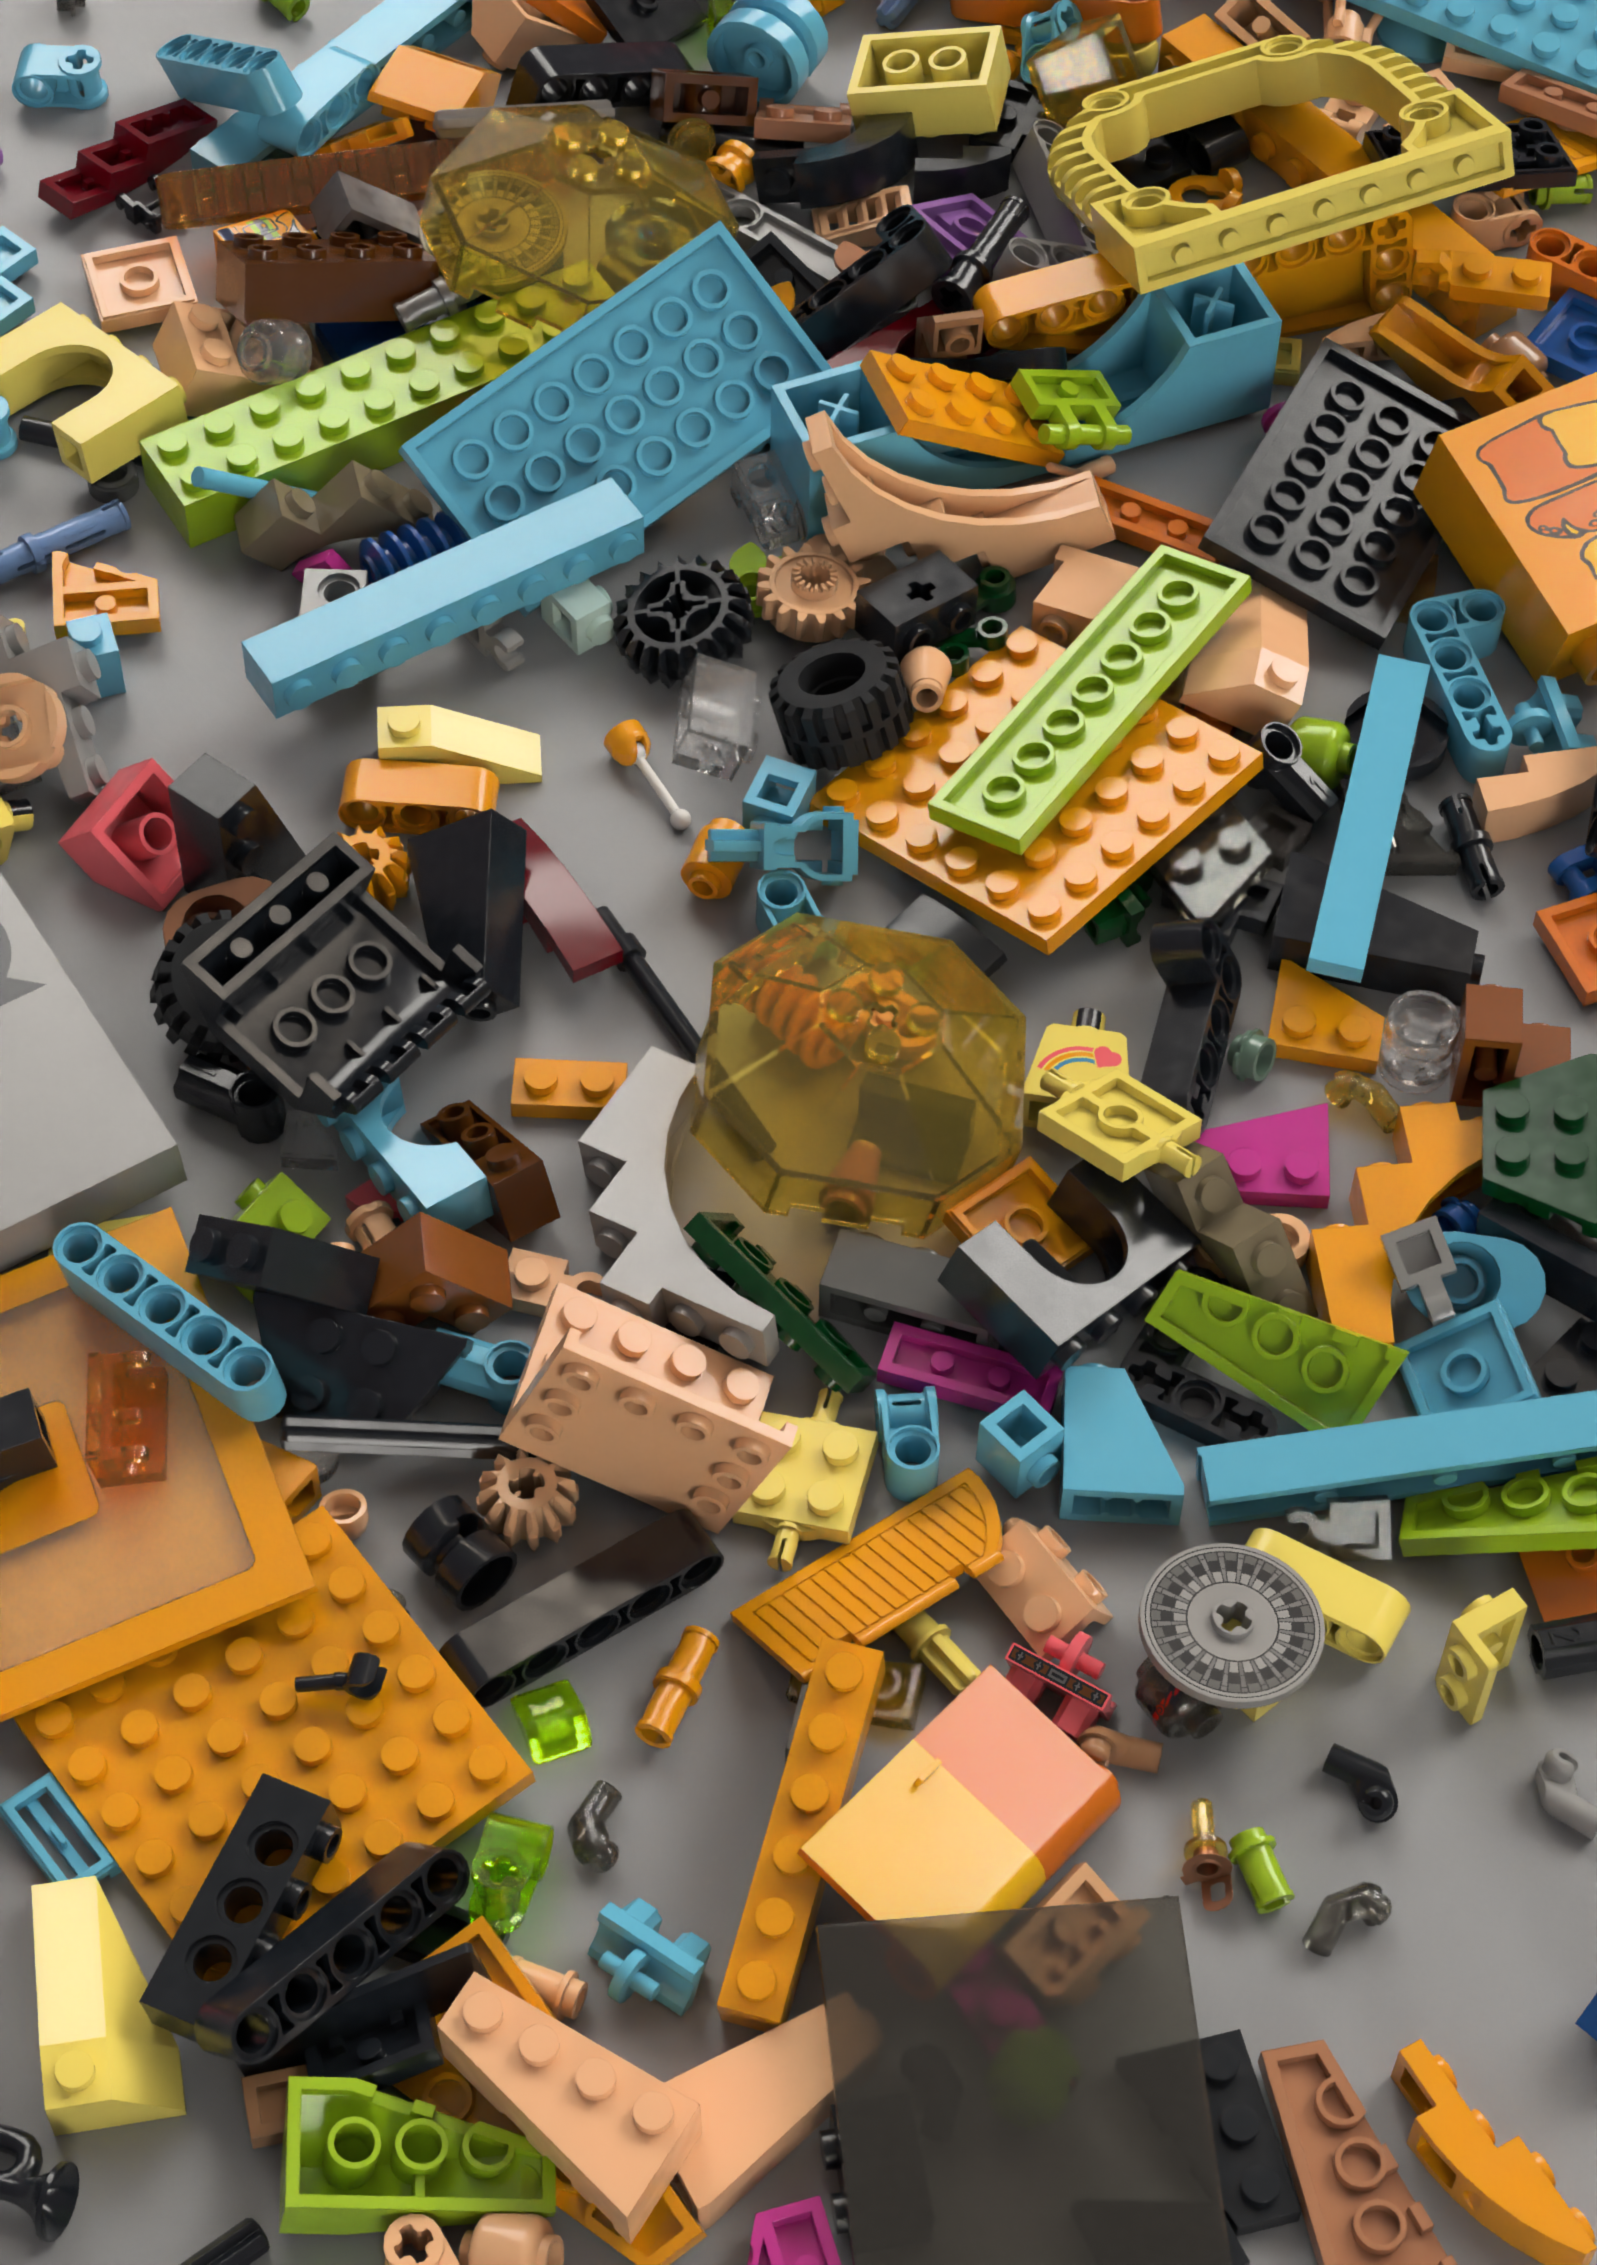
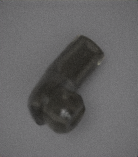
[567,1780,622,1873]

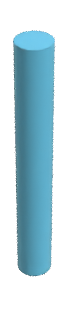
[191,466,318,499]

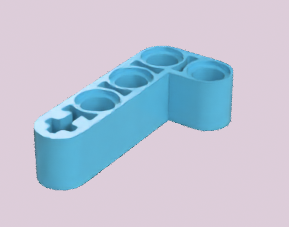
[1403,589,1513,784]

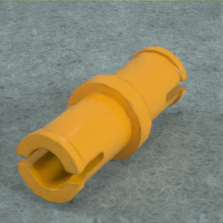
[635,1625,720,1749]

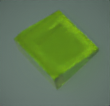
[510,1679,592,1764]

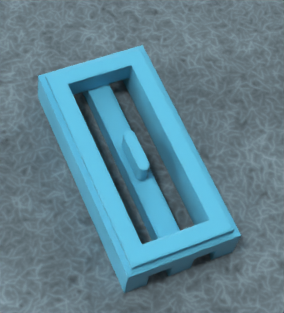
[0,1772,122,1884]

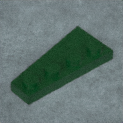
[683,1212,877,1394]

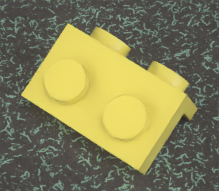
[1435,1588,1528,1725]

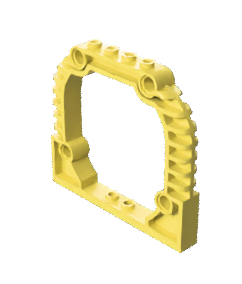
[1047,34,1515,295]

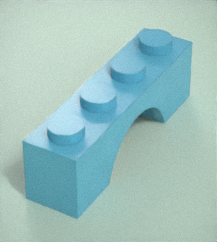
[316,1077,494,1230]

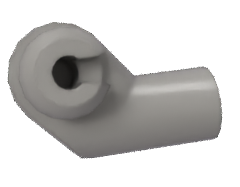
[1535,1748,1597,1840]

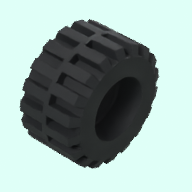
[768,637,914,771]
[150,910,241,1063]

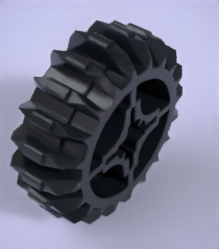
[613,555,755,689]

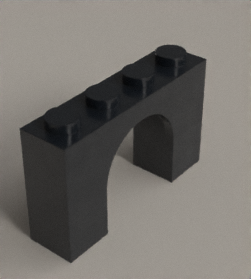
[937,1159,1202,1380]

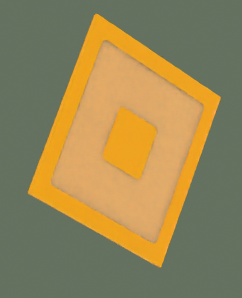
[0,1207,318,1723]

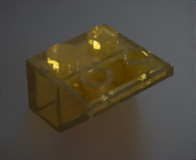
[1026,13,1143,129]

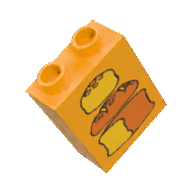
[1413,372,1597,686]

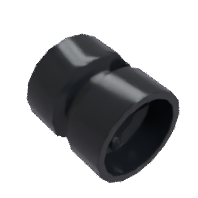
[402,1495,517,1611]

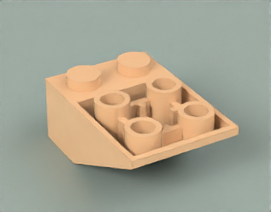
[152,301,324,417]

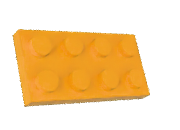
[860,350,1065,468]

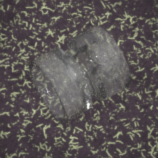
[1377,990,1461,1095]

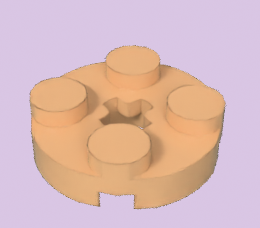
[0,673,67,784]

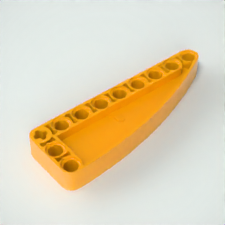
[972,210,1413,354]

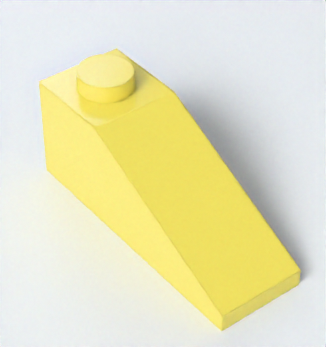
[377,705,542,784]

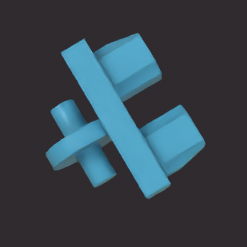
[1508,675,1597,754]
[588,1898,711,2017]

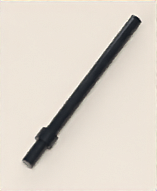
[597,906,777,1159]

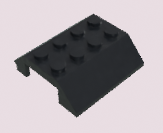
[179,831,491,1119]

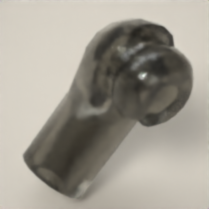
[1302,1881,1392,1957]

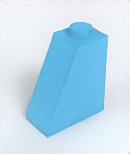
[1059,1363,1184,1526]

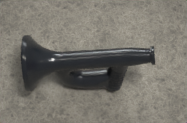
[0,2123,80,2242]

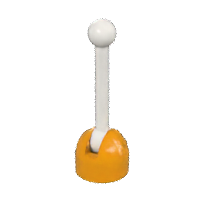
[604,719,691,830]

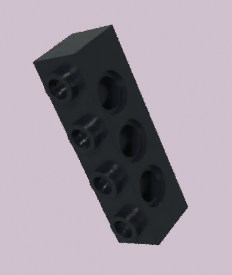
[139,1773,342,2043]

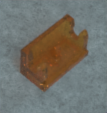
[85,1350,169,1488]

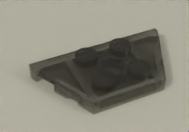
[1148,799,1273,921]

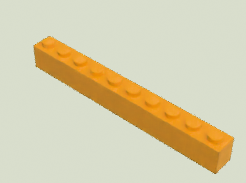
[1158,13,1518,340]

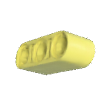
[1245,1528,1411,1664]

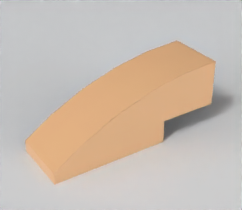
[1472,746,1597,843]

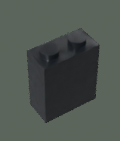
[185,1214,380,1315]

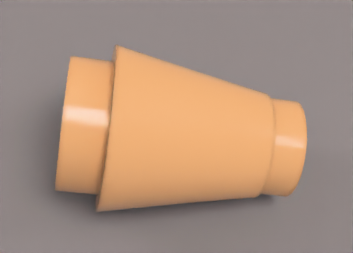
[900,646,952,712]

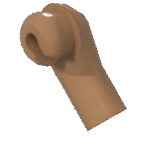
[1076,1725,1164,1774]

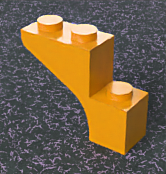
[1368,296,1555,418]

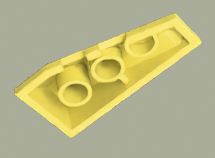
[31,1876,187,2136]

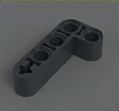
[506,41,694,149]
[789,204,953,361]
[1141,917,1242,1135]

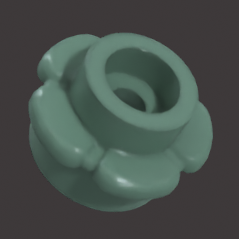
[1227,1028,1276,1082]

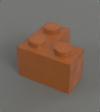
[1449,984,1571,1107]
[360,1212,513,1334]

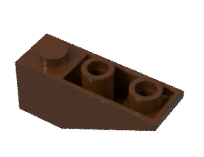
[420,1100,561,1242]

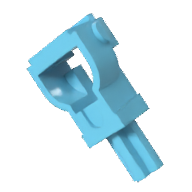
[705,806,859,886]

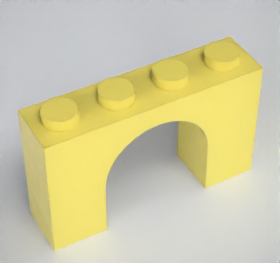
[0,302,188,484]

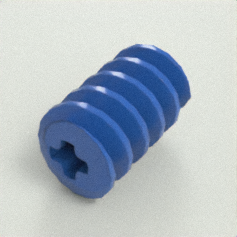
[359,510,469,585]

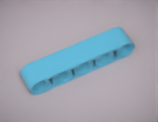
[156,34,303,116]
[52,1222,287,1422]

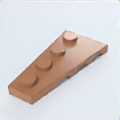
[1258,2039,1458,2265]

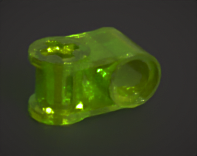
[468,1811,554,1935]

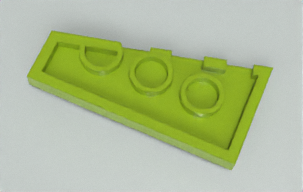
[1144,1269,1410,1431]
[1399,1456,1597,1557]

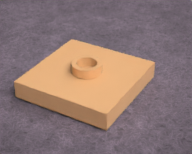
[81,235,198,334]

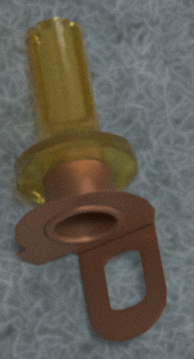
[1180,1798,1233,1911]

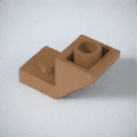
[914,309,984,359]

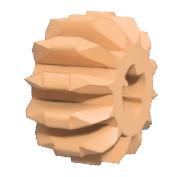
[476,1449,579,1552]

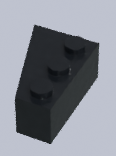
[168,753,306,893]

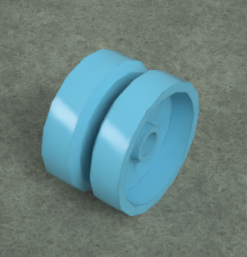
[707,0,828,107]

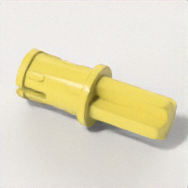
[893,1610,981,1696]

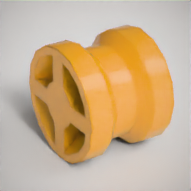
[700,139,755,193]

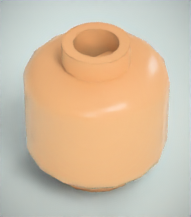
[459,2213,564,2265]

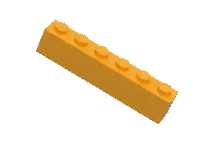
[717,1635,885,2032]

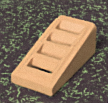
[811,185,912,247]

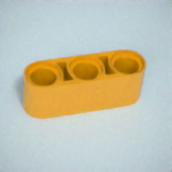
[338,758,500,835]

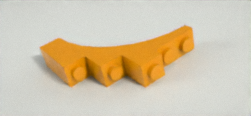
[1305,1101,1482,1346]

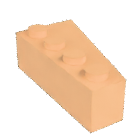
[437,1971,702,2245]

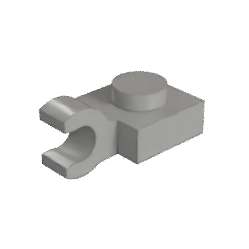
[1380,1215,1457,1327]

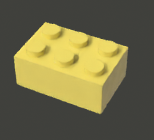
[847,25,1011,138]

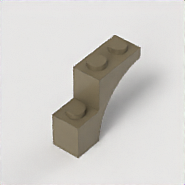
[234,460,434,572]
[1144,1141,1319,1318]

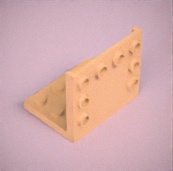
[498,1282,798,1534]

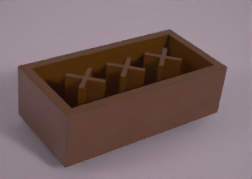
[216,231,439,324]

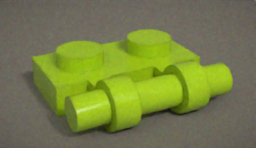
[1010,369,1132,450]

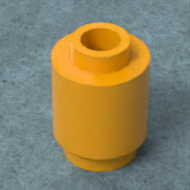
[681,818,745,900]

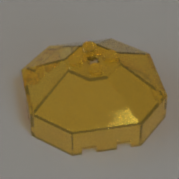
[419,104,739,332]
[690,912,1026,1239]

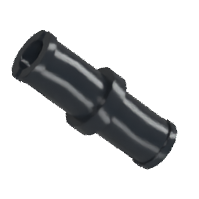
[1438,793,1505,901]

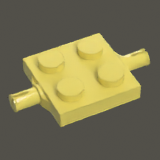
[1037,1068,1202,1182]
[732,1388,879,1572]

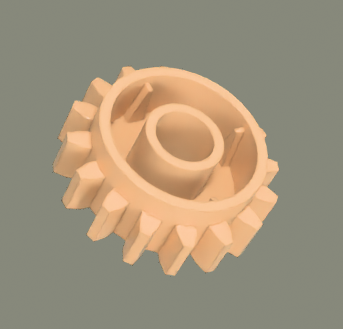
[755,543,871,642]

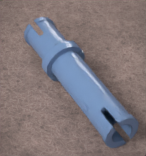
[0,498,131,585]

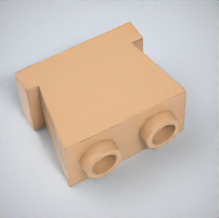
[1031,544,1140,648]

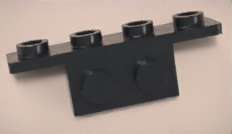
[235,1943,492,2091]

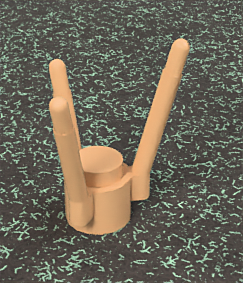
[1323,0,1384,45]

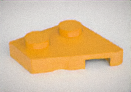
[1268,959,1385,1074]

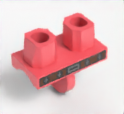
[1005,1631,1117,1741]

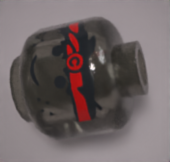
[1135,1657,1223,1739]

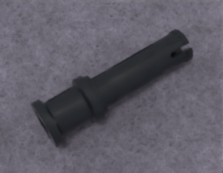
[931,195,1030,314]

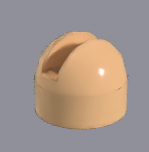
[319,1489,369,1541]

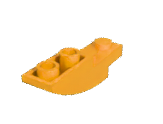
[1391,2039,1597,2265]

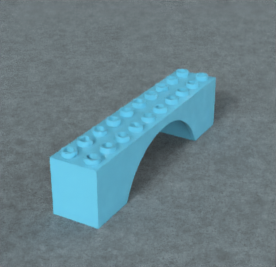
[770,262,1282,541]

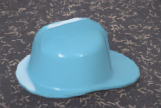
[1406,1231,1546,1329]

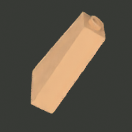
[664,1992,883,2231]

